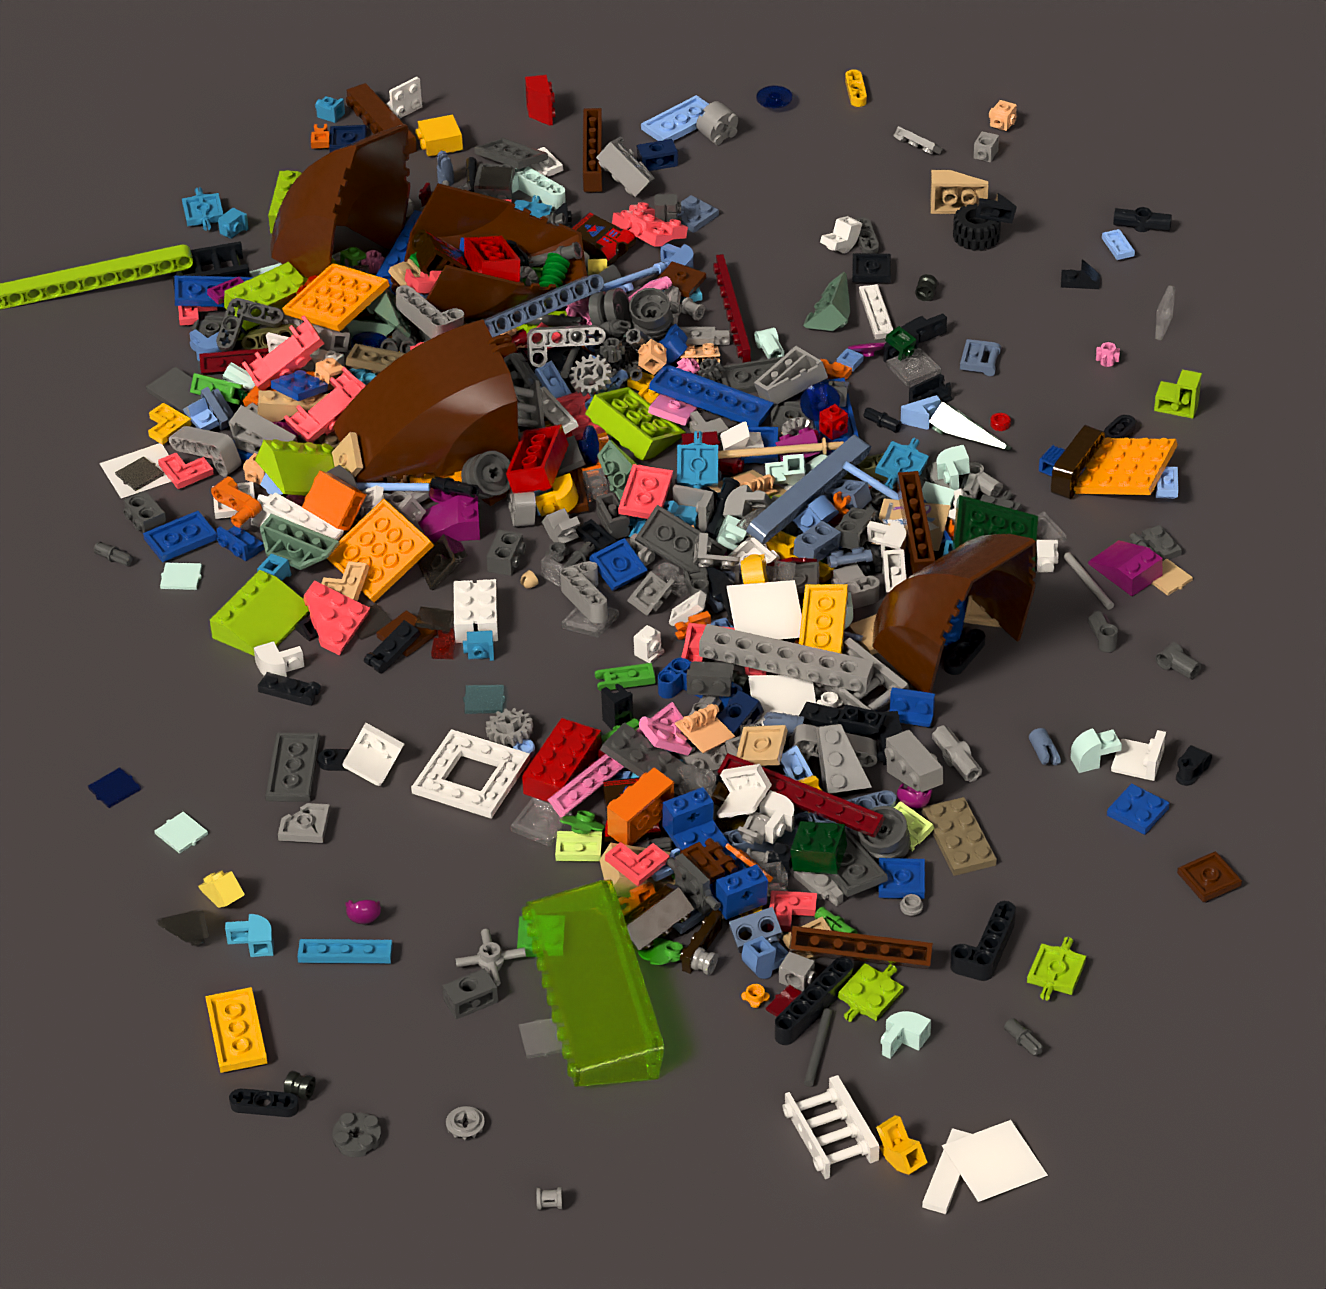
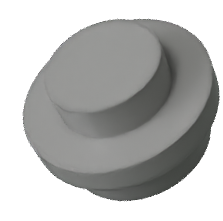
[900,894,923,916]

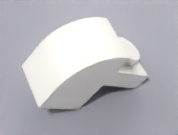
[820,216,862,254]
[867,520,907,557]
[254,641,304,677]
[760,790,794,844]

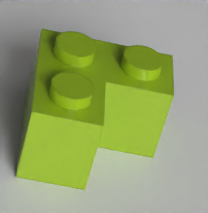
[1154,369,1202,419]

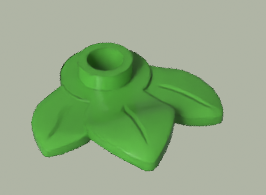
[560,810,604,834]
[638,938,684,965]

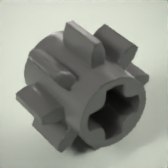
[600,338,625,363]
[698,358,723,382]

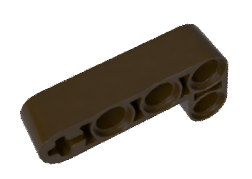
[1051,425,1105,499]

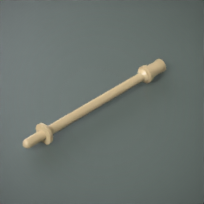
[718,438,844,459]

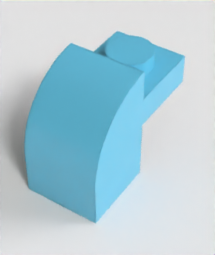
[225,914,274,957]

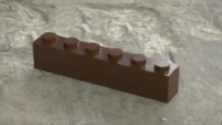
[346,83,417,154]
[583,108,602,192]
[897,471,935,574]
[789,926,933,969]

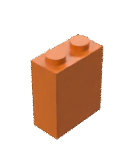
[302,471,367,531]

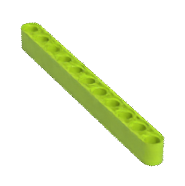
[0,245,193,310]

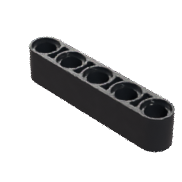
[775,957,853,1045]

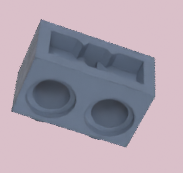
[823,479,872,510]
[793,521,841,562]
[729,907,783,953]

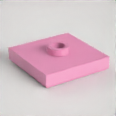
[648,394,697,426]

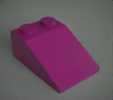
[418,495,480,543]
[1088,540,1163,597]

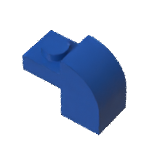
[657,324,688,365]

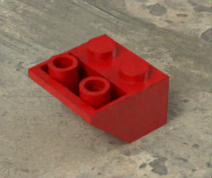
[525,75,556,126]

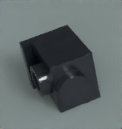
[767,843,793,880]

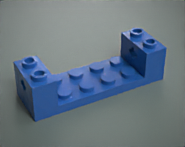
[662,787,768,920]

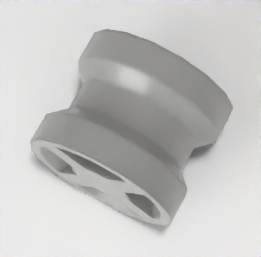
[691,947,718,975]

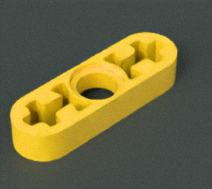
[845,70,867,107]

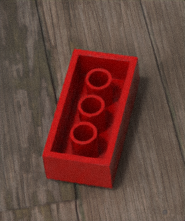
[464,235,520,282]
[506,424,569,493]
[522,718,602,803]

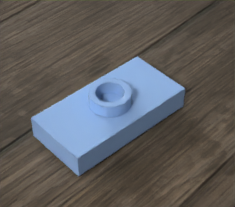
[1102,229,1135,260]

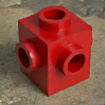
[819,404,848,440]

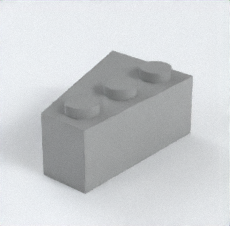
[596,136,655,197]
[754,346,828,406]
[229,405,298,454]
[815,724,872,794]
[884,730,943,792]

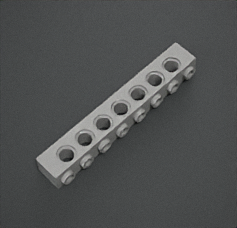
[699,624,874,694]

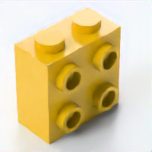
[415,114,463,156]

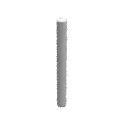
[1064,552,1114,610]

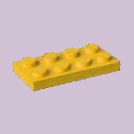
[799,584,849,654]
[205,987,268,1073]

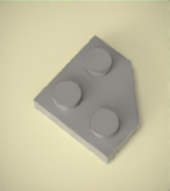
[278,803,330,843]

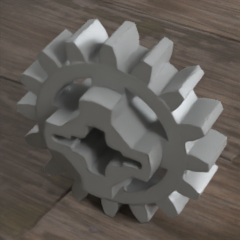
[569,354,613,397]
[486,708,533,747]

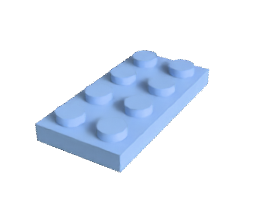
[641,95,709,141]

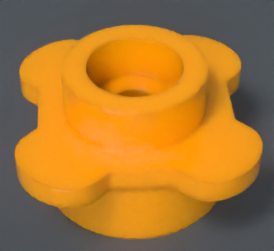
[741,984,770,1008]

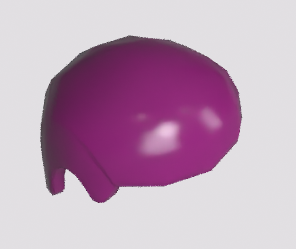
[897,783,933,809]
[345,900,381,925]

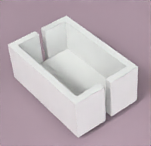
[454,579,498,643]

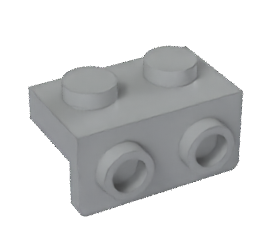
[627,571,675,616]
[676,744,727,774]

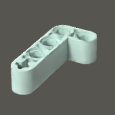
[512,166,566,210]

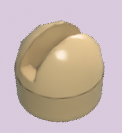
[521,570,539,589]

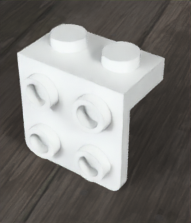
[342,723,404,786]
[717,764,772,818]

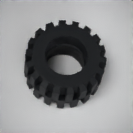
[953,204,1001,250]

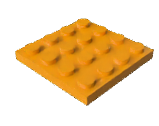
[282,263,390,332]
[1074,437,1178,495]
[326,499,435,603]

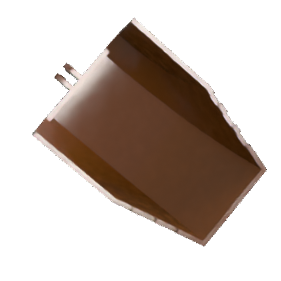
[270,124,410,278]
[390,183,587,321]
[333,319,518,483]
[872,534,1036,693]

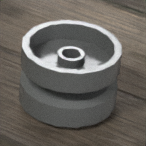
[588,288,632,326]
[461,451,510,499]
[858,806,911,864]

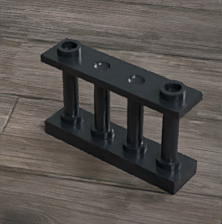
[172,241,250,293]

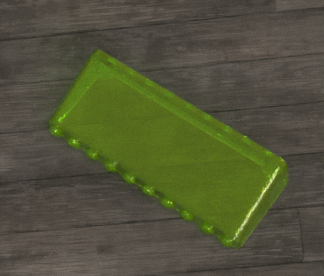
[522,879,664,1087]

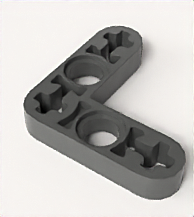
[216,298,284,352]

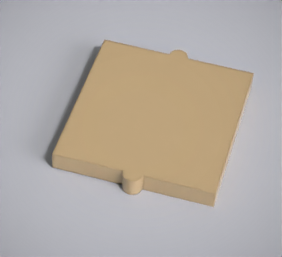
[1151,559,1193,595]

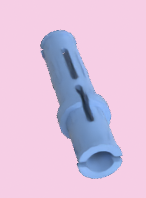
[585,369,628,409]

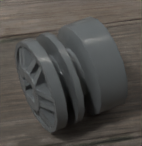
[629,288,674,340]

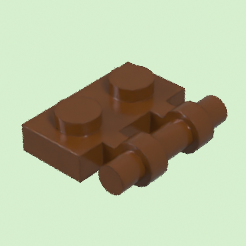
[680,838,738,884]

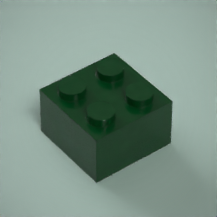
[790,821,847,874]

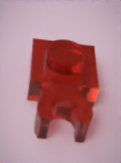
[431,628,455,660]

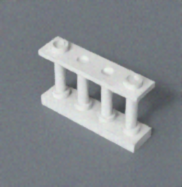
[783,1075,879,1179]

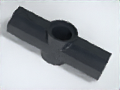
[1113,207,1172,232]

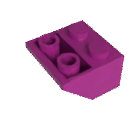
[775,427,823,461]

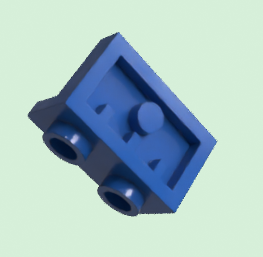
[217,526,264,561]
[889,687,935,727]

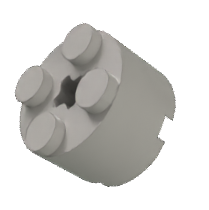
[696,101,738,145]

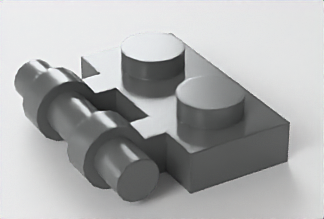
[1129,525,1182,561]

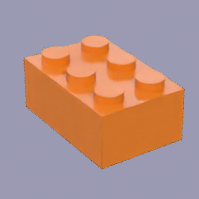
[607,767,674,846]

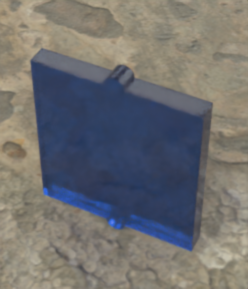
[88,767,141,808]

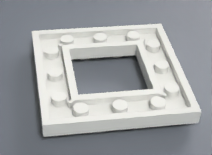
[411,729,530,819]

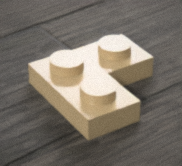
[321,561,370,601]

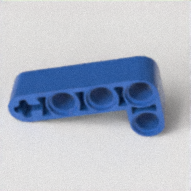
[658,658,742,709]

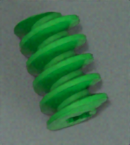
[538,253,570,288]

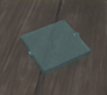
[463,685,505,714]

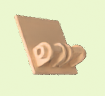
[680,343,720,364]
[721,473,778,496]
[675,704,735,753]

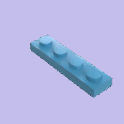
[297,939,393,963]

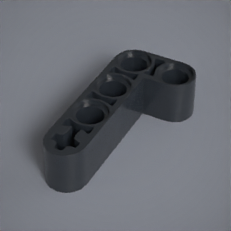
[950,901,1016,981]

